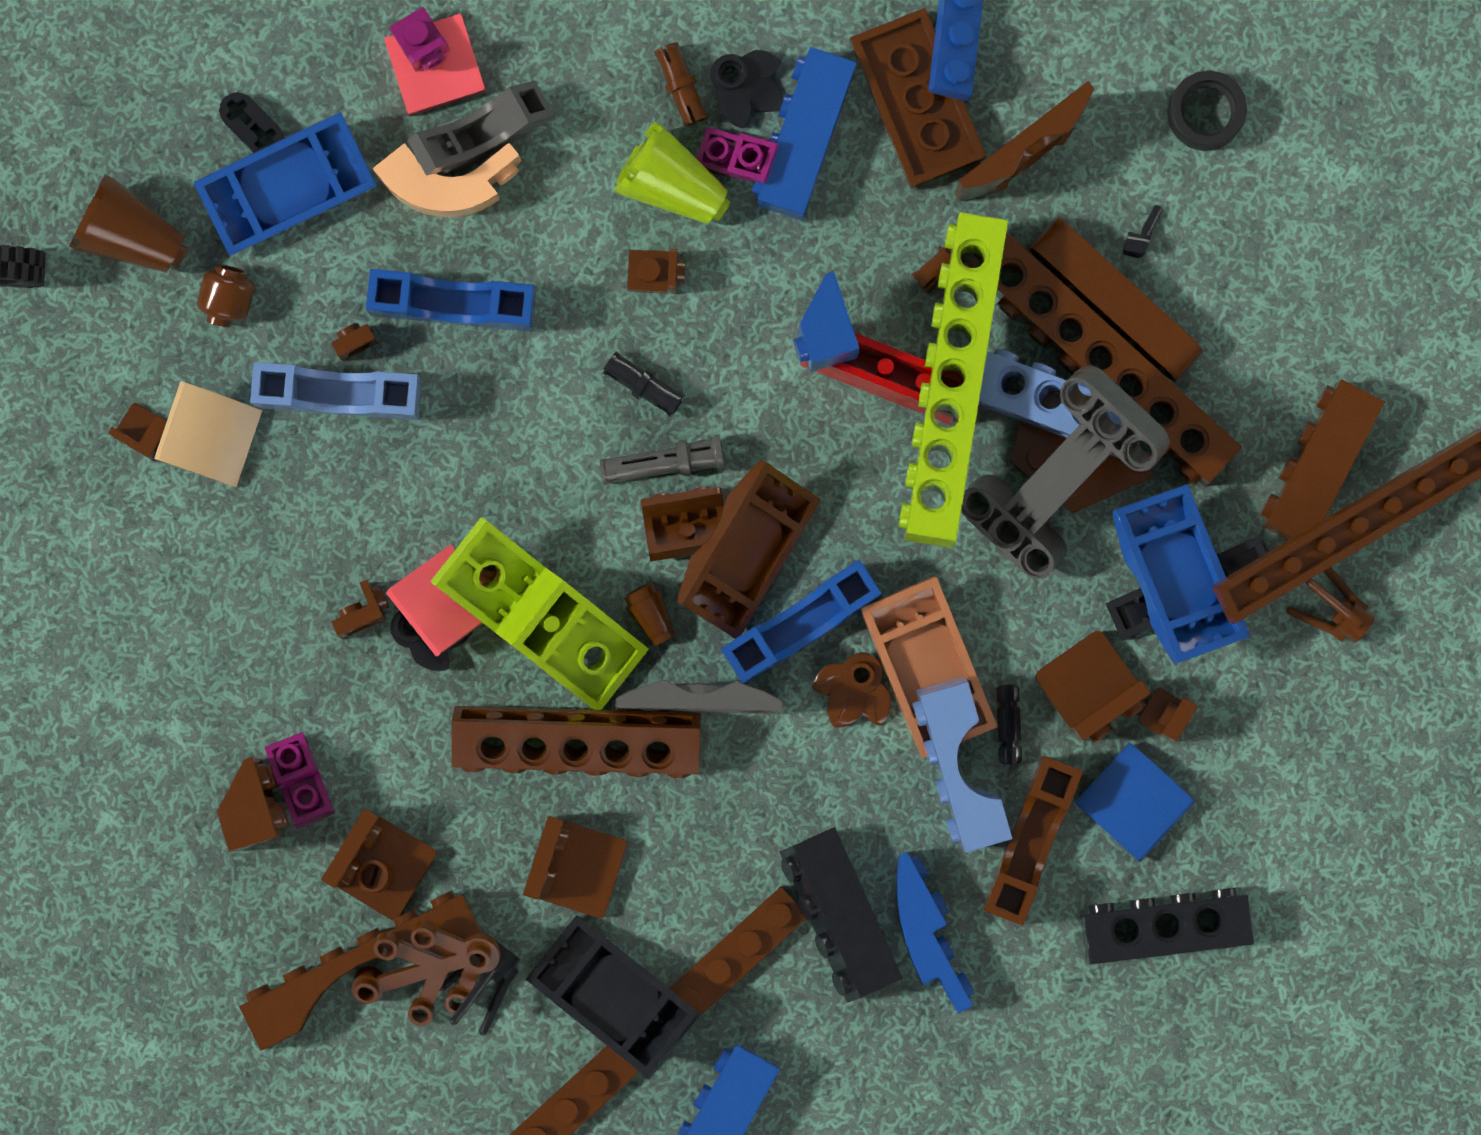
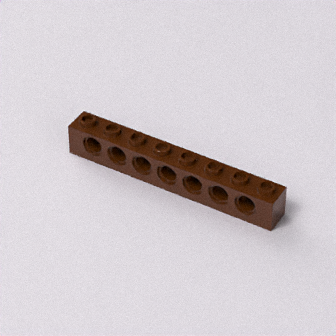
[966,232,1242,486]

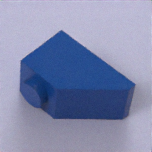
[793,271,860,372]

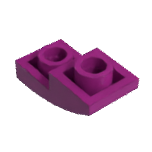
[696,127,779,184]
[264,732,335,829]

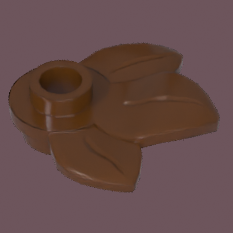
[812,652,891,728]

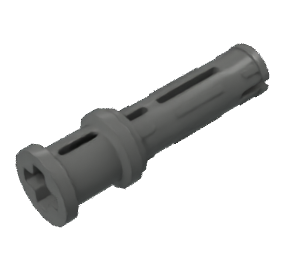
[600,434,726,485]

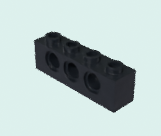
[1080,888,1254,965]

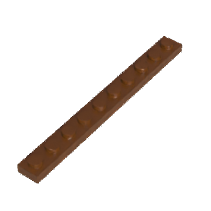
[510,886,806,1135]

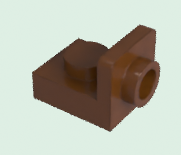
[627,248,686,294]
[331,580,389,639]
[1138,688,1198,743]

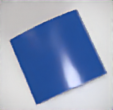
[1074,742,1195,862]

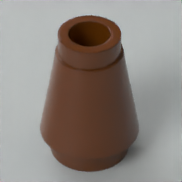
[623,582,676,646]

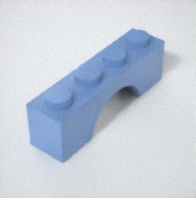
[250,362,422,421]
[912,676,1012,853]

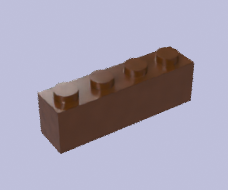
[1260,379,1385,541]

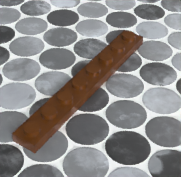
[1211,429,1481,623]

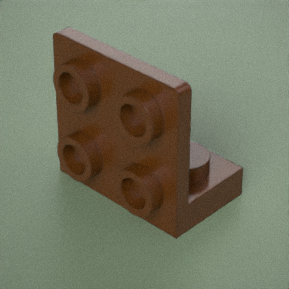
[321,809,437,921]
[523,816,627,918]

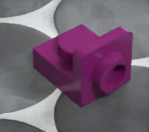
[389,6,450,71]

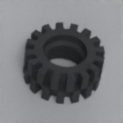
[0,244,46,288]

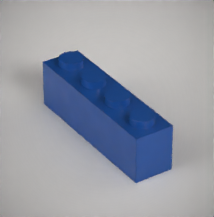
[752,47,856,221]
[677,1043,780,1135]

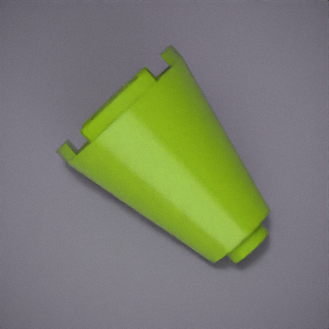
[613,121,731,224]

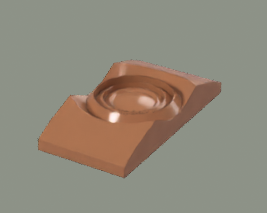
[860,576,998,759]

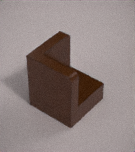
[108,403,167,462]

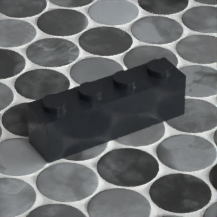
[780,827,903,1002]

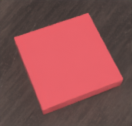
[384,13,486,117]
[386,544,483,657]

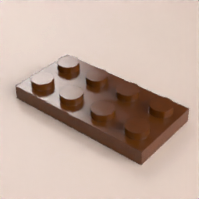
[850,8,986,189]

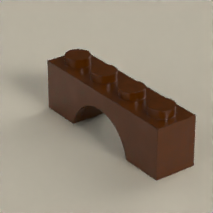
[982,756,1083,926]

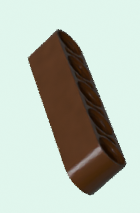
[1028,218,1203,382]

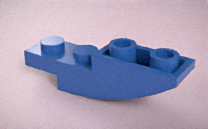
[896,852,975,1013]

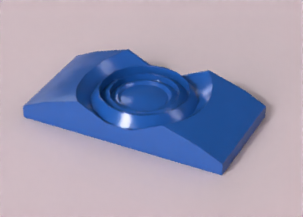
[193,112,377,256]
[1112,484,1250,664]

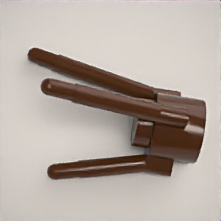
[1286,567,1375,643]

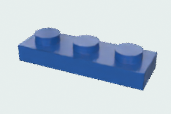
[928,0,983,101]

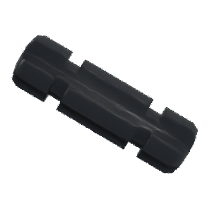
[996,684,1022,765]

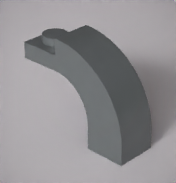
[407,80,554,176]

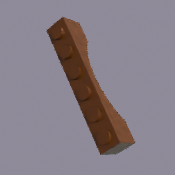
[239,890,484,1051]

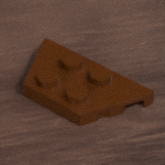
[1010,392,1155,514]

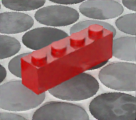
[800,332,963,425]

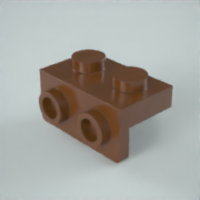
[641,487,724,562]

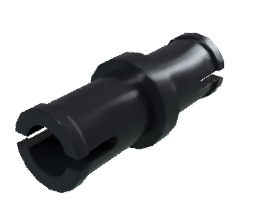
[603,351,685,417]

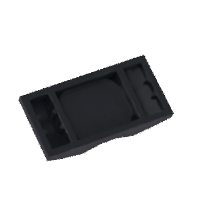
[525,915,701,1080]

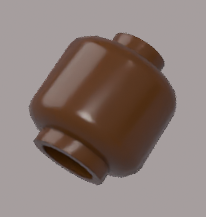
[197,264,254,327]

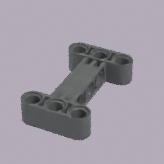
[961,365,1170,579]

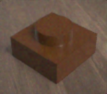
[331,323,378,362]

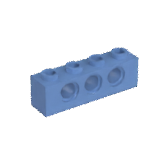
[978,348,1122,458]

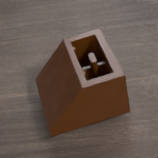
[217,757,290,852]

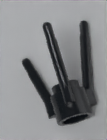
[440,940,520,1036]

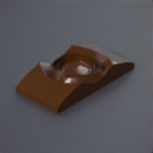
[954,81,1094,202]
[677,460,821,639]

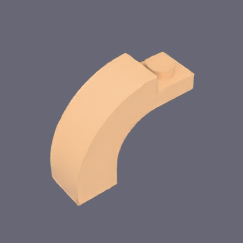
[373,143,521,217]

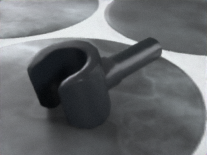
[1123,205,1163,258]

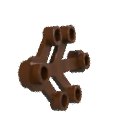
[351,920,500,1026]

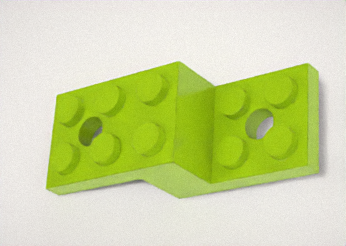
[430,517,649,710]

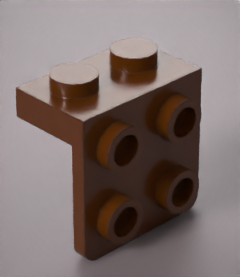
[1035,631,1151,743]

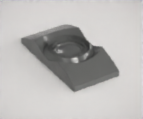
[616,680,783,714]

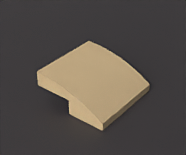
[154,381,262,487]

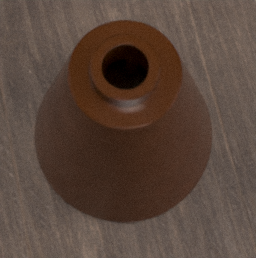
[69,174,189,273]

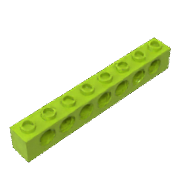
[898,212,1008,548]

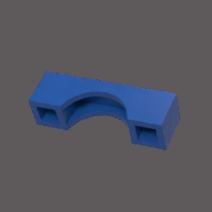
[366,269,536,332]
[721,559,882,685]

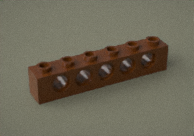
[451,706,701,778]

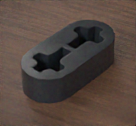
[219,92,285,153]

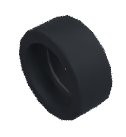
[1167,70,1247,151]

